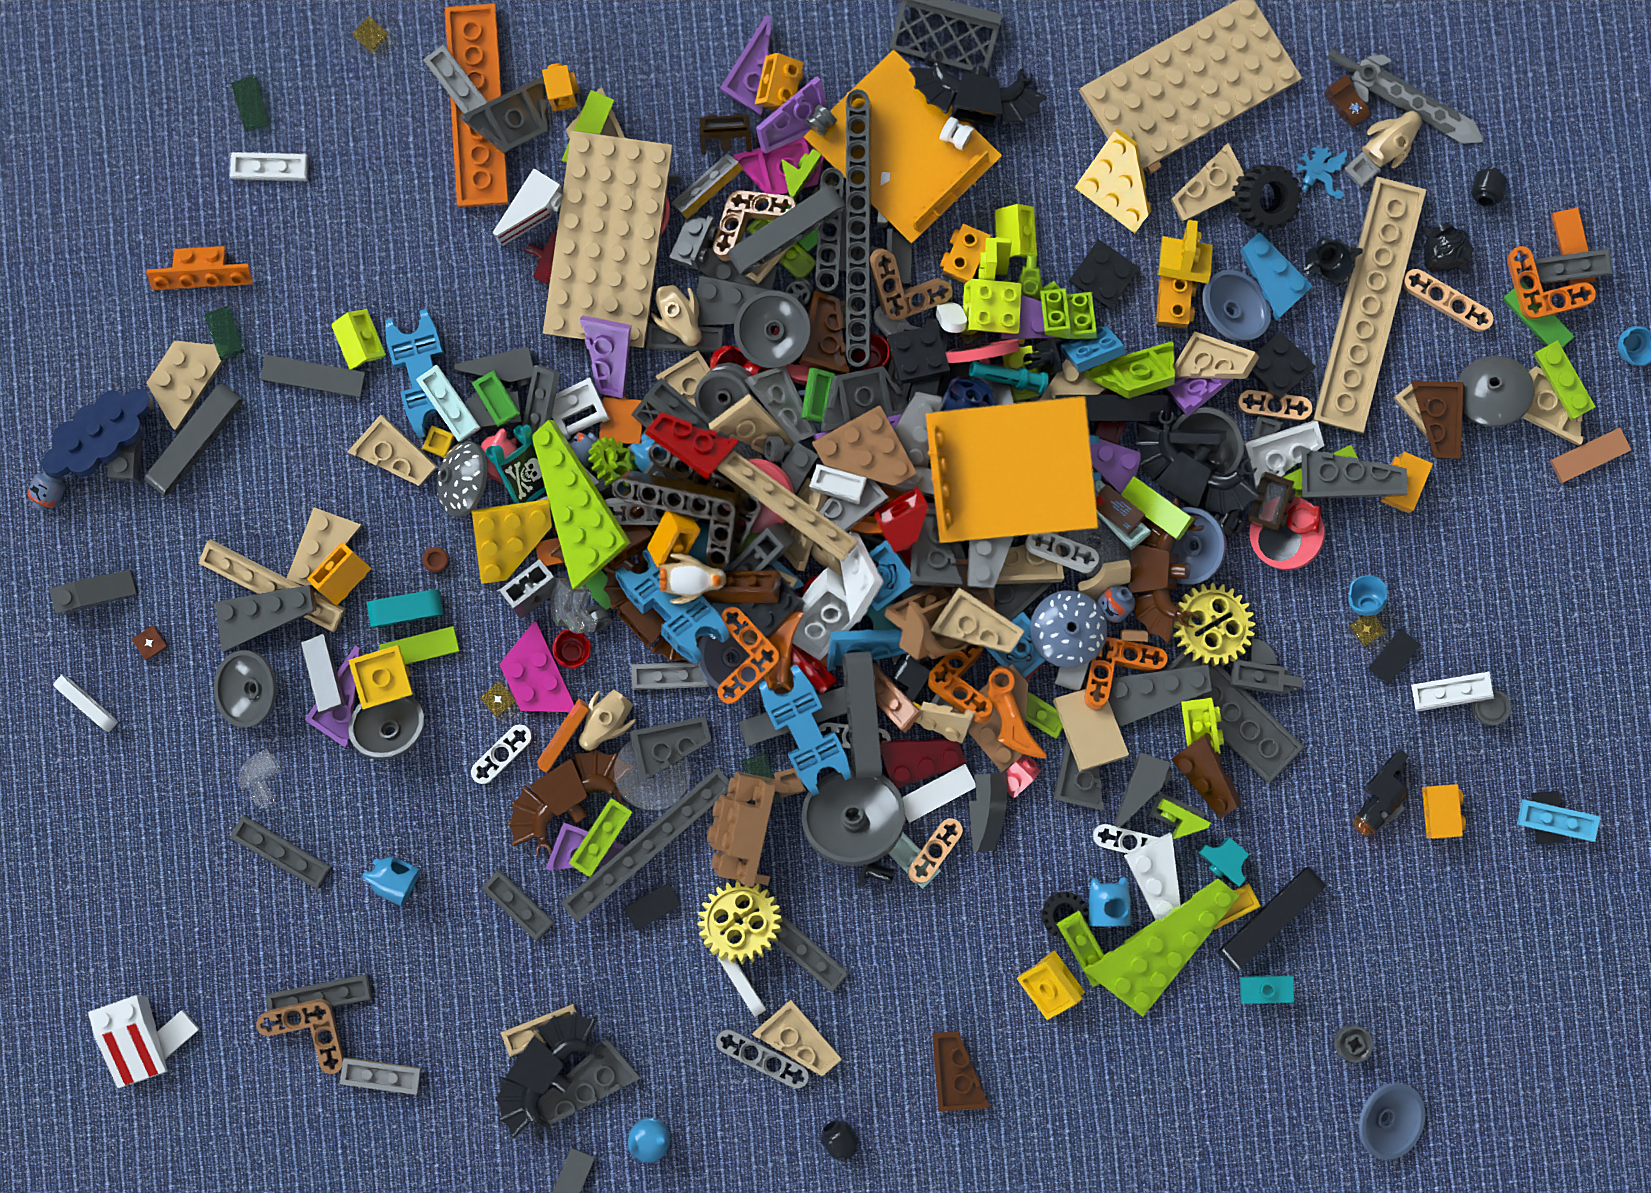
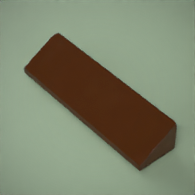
[691,571,780,603]

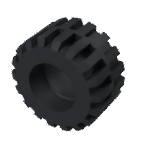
[1231,165,1302,230]

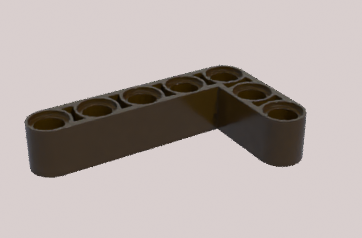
[648,442,765,558]
[612,470,741,570]

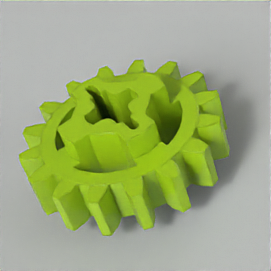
[588,436,638,488]

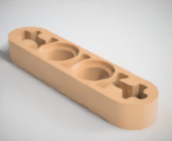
[1402,269,1493,332]

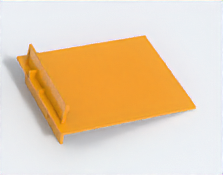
[804,50,1002,244]
[926,397,1098,543]

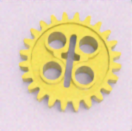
[1173,583,1255,667]
[698,880,782,964]

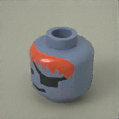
[569,432,598,469]
[27,471,66,510]
[1097,586,1135,623]

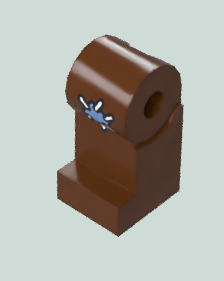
[1324,74,1371,128]

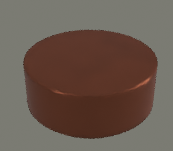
[422,547,449,573]

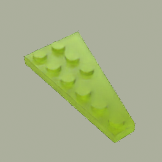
[531,420,631,590]
[1083,879,1240,1017]

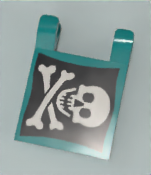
[485,425,546,504]

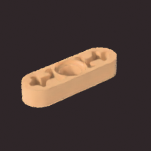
[1237,390,1312,421]
[908,818,962,884]

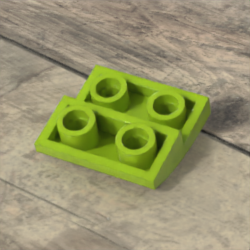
[1040,288,1097,339]

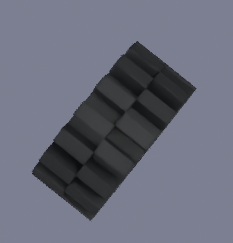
[1041,891,1089,938]

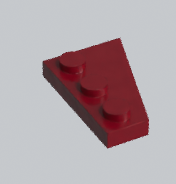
[879,738,966,788]

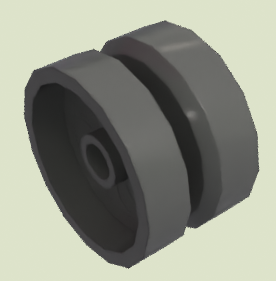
[694,363,756,421]

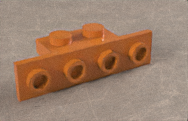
[146,246,253,290]

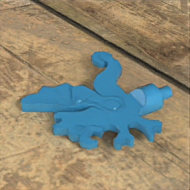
[1296,147,1347,199]

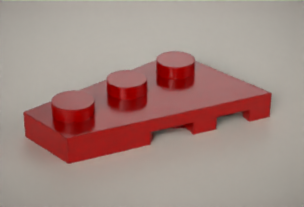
[645,412,739,479]

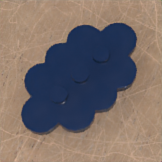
[42,389,154,478]

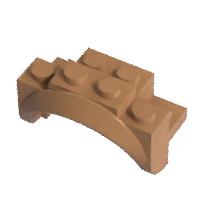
[885,586,995,660]
[707,771,790,887]

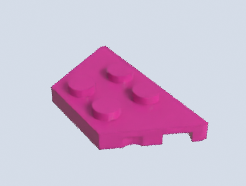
[734,137,824,195]
[499,622,575,712]

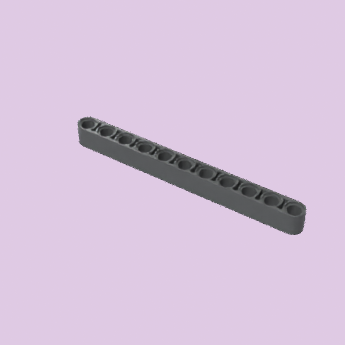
[846,89,871,370]

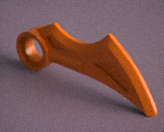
[764,611,804,693]
[988,666,1047,759]

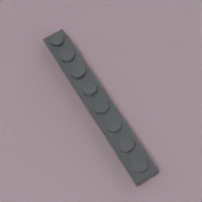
[560,767,729,923]

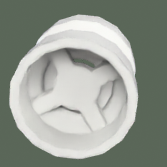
[939,116,974,151]

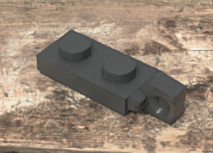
[1230,660,1303,694]

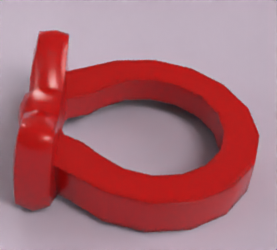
[1286,503,1322,534]

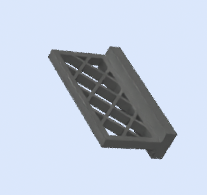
[889,0,1003,71]
[631,378,739,480]

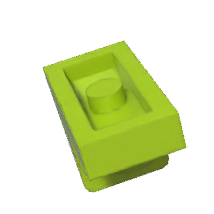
[782,149,822,201]
[1157,799,1211,839]

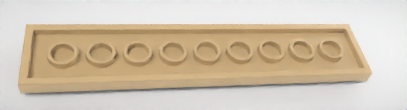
[1312,177,1426,434]

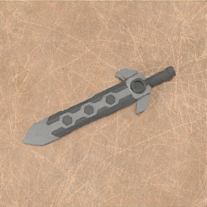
[1326,48,1483,144]

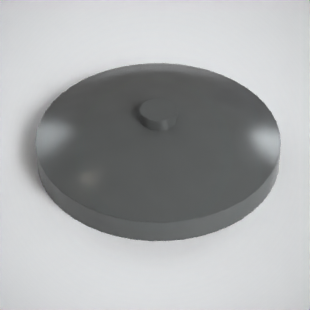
[801,767,905,866]

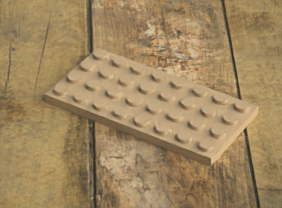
[1079,0,1302,170]
[543,131,673,348]

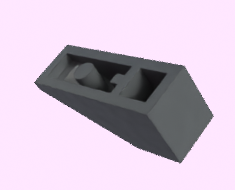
[454,346,535,388]
[107,419,144,482]
[781,442,820,496]
[725,522,796,571]
[49,569,138,616]
[1113,753,1172,827]

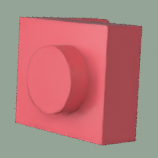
[1004,754,1041,798]

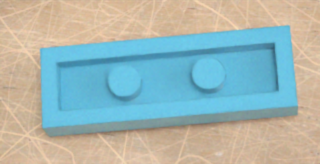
[1517,799,1600,842]

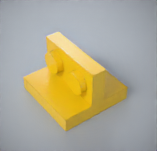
[1158,220,1213,284]
[348,645,414,710]
[1016,950,1085,1020]

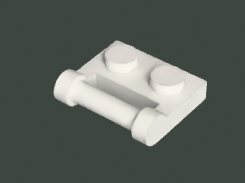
[552,378,610,440]

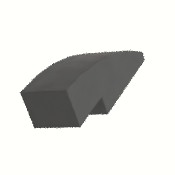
[969,772,1008,853]

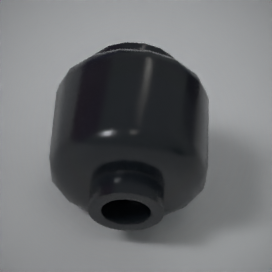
[1471,167,1507,207]
[821,1120,859,1160]

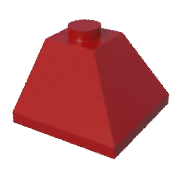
[873,486,928,553]

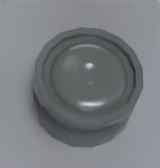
[1471,690,1511,726]
[1334,1025,1373,1063]

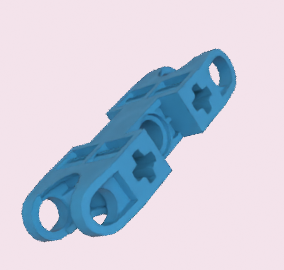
[385,309,454,438]
[615,548,729,663]
[759,664,852,796]

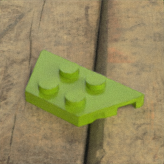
[1084,341,1175,399]

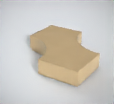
[1078,560,1131,603]

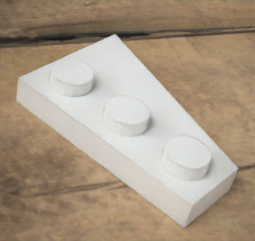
[1244,421,1324,489]
[840,532,883,622]
[1124,833,1181,920]

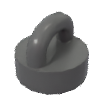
[764,436,792,462]
[583,605,612,632]

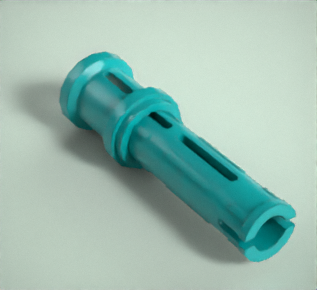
[969,360,1048,395]

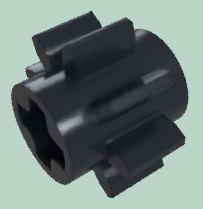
[1213,509,1245,538]

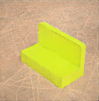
[995,204,1037,258]
[332,309,386,370]

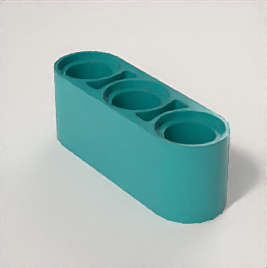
[366,589,444,628]

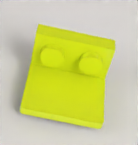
[962,279,1021,335]

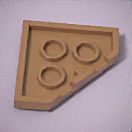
[812,405,918,486]
[953,664,1029,772]

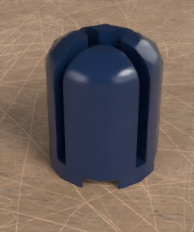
[939,377,997,412]

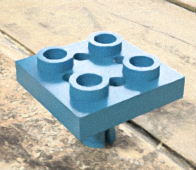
[1060,326,1126,373]
[869,540,914,611]
[985,612,1045,678]

